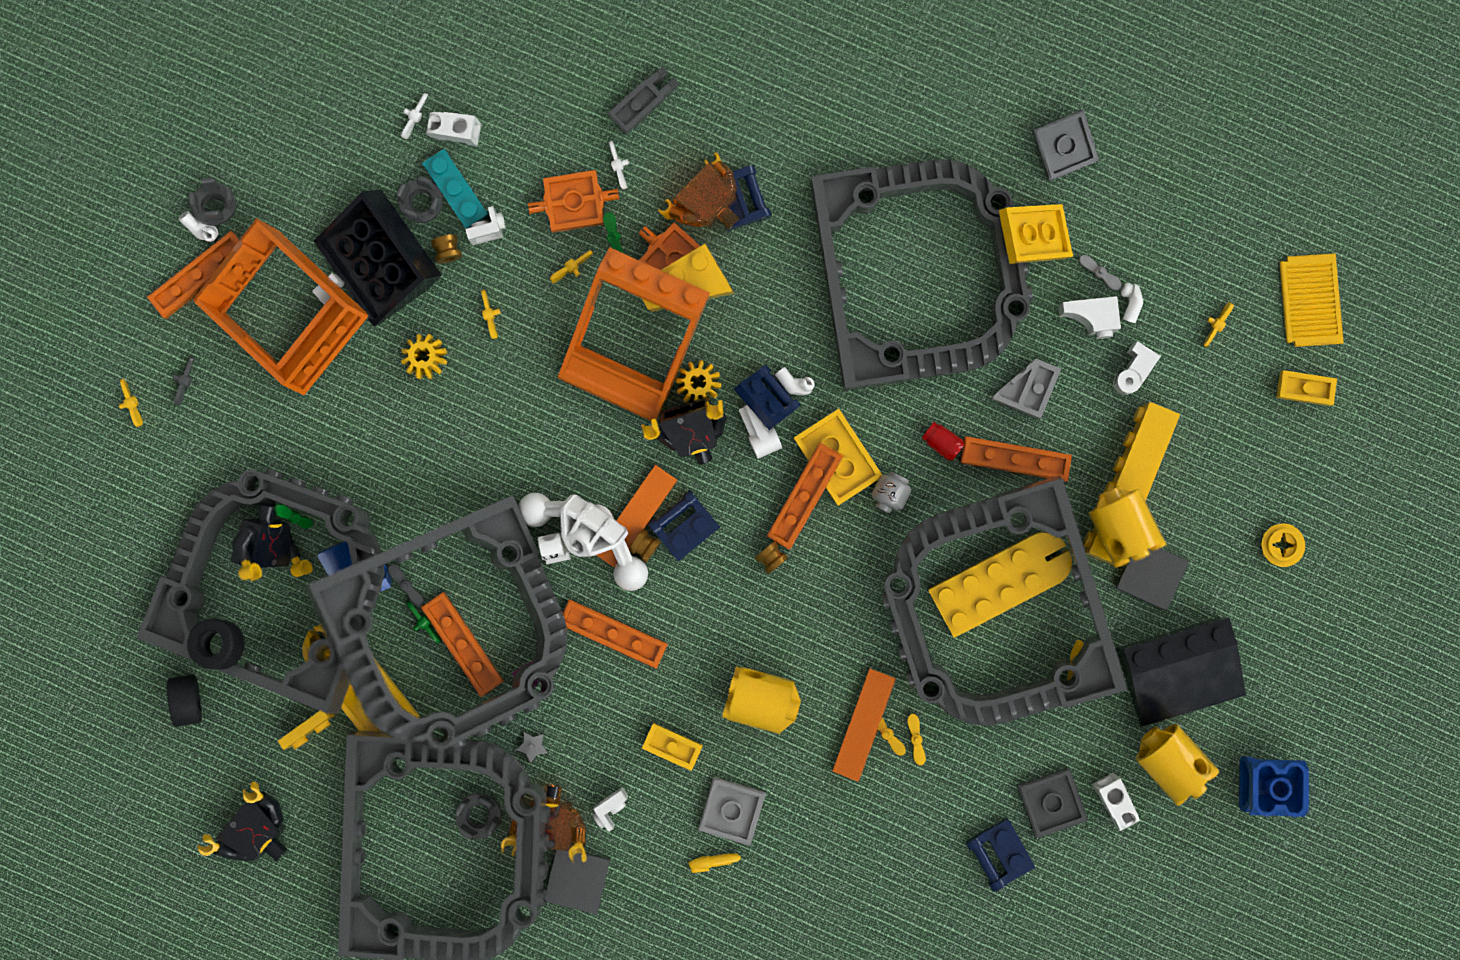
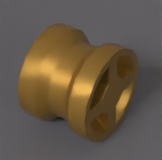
[431,234,462,264]
[629,529,661,563]
[754,541,789,574]

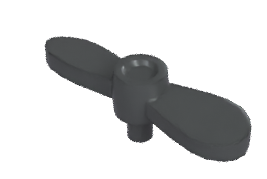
[173,356,195,405]
[388,564,424,607]

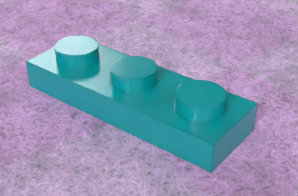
[422,149,489,229]

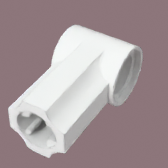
[739,405,782,459]

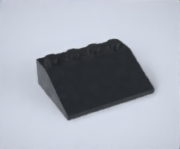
[314,189,442,327]
[1116,617,1246,727]

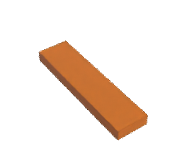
[147,231,239,319]
[960,436,1072,482]
[767,442,844,550]
[597,465,678,568]
[421,592,504,697]
[563,599,668,669]
[832,669,896,782]

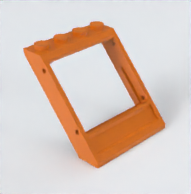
[193,218,368,395]
[558,247,710,421]

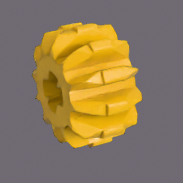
[401,334,448,379]
[676,360,721,403]

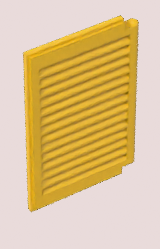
[1279,253,1344,347]

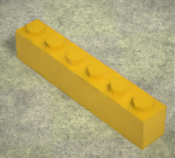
[1083,402,1180,566]

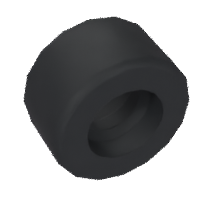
[187,618,245,670]
[167,674,202,727]

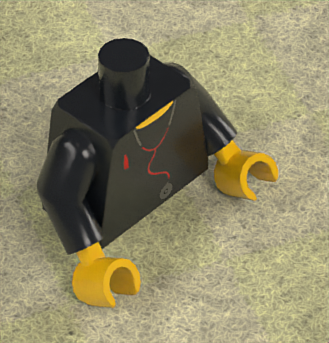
[641,396,727,465]
[230,504,313,581]
[197,782,288,862]

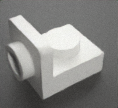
[466,206,506,245]
[593,787,628,832]

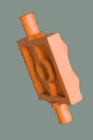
[528,170,620,233]
[638,223,700,270]

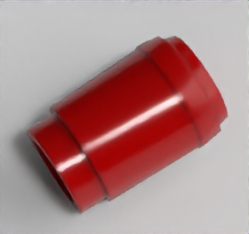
[921,422,965,461]

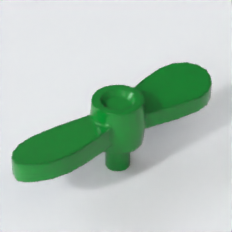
[603,212,624,254]
[274,504,313,529]
[406,601,441,644]

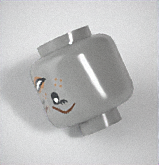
[871,471,912,514]

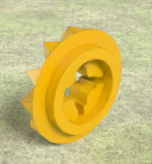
[1260,523,1305,567]

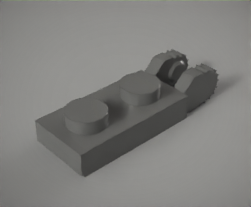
[608,67,679,135]

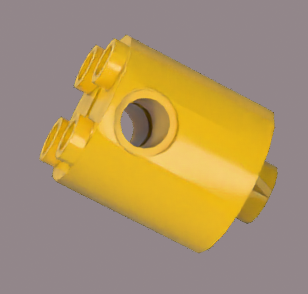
[1088,486,1166,568]
[722,667,801,734]
[1135,724,1219,806]

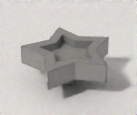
[517,732,548,763]

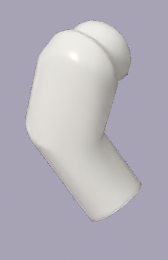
[178,211,218,242]
[1121,283,1143,323]
[775,367,815,396]

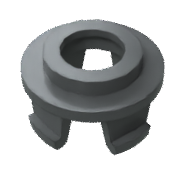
[396,176,443,223]
[188,178,236,226]
[455,793,501,840]

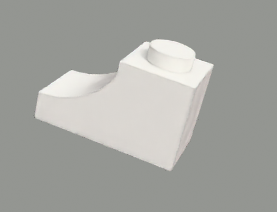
[1058,296,1121,339]

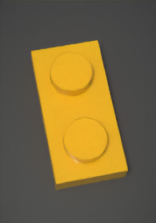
[1276,370,1337,406]
[278,711,335,750]
[642,722,703,771]

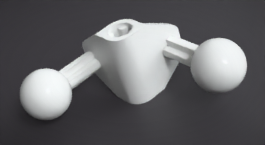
[518,493,648,591]

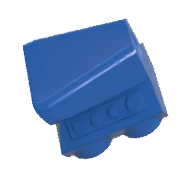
[1239,756,1309,817]

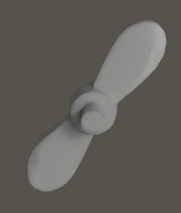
[1079,255,1122,291]

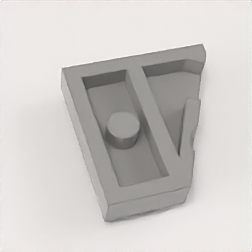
[991,359,1061,419]

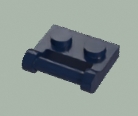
[709,165,772,232]
[734,365,801,430]
[648,490,720,562]
[965,818,1036,892]

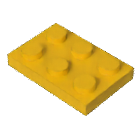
[999,204,1073,264]
[793,409,882,506]

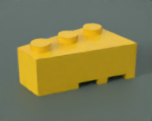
[642,244,735,312]

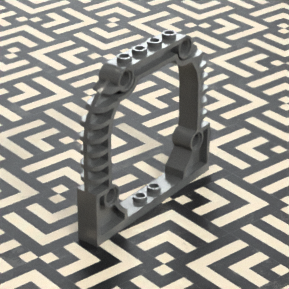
[810,159,1033,391]
[137,469,385,714]
[881,475,1128,726]
[305,495,567,750]
[338,730,550,960]

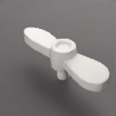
[401,93,428,139]
[608,141,629,190]

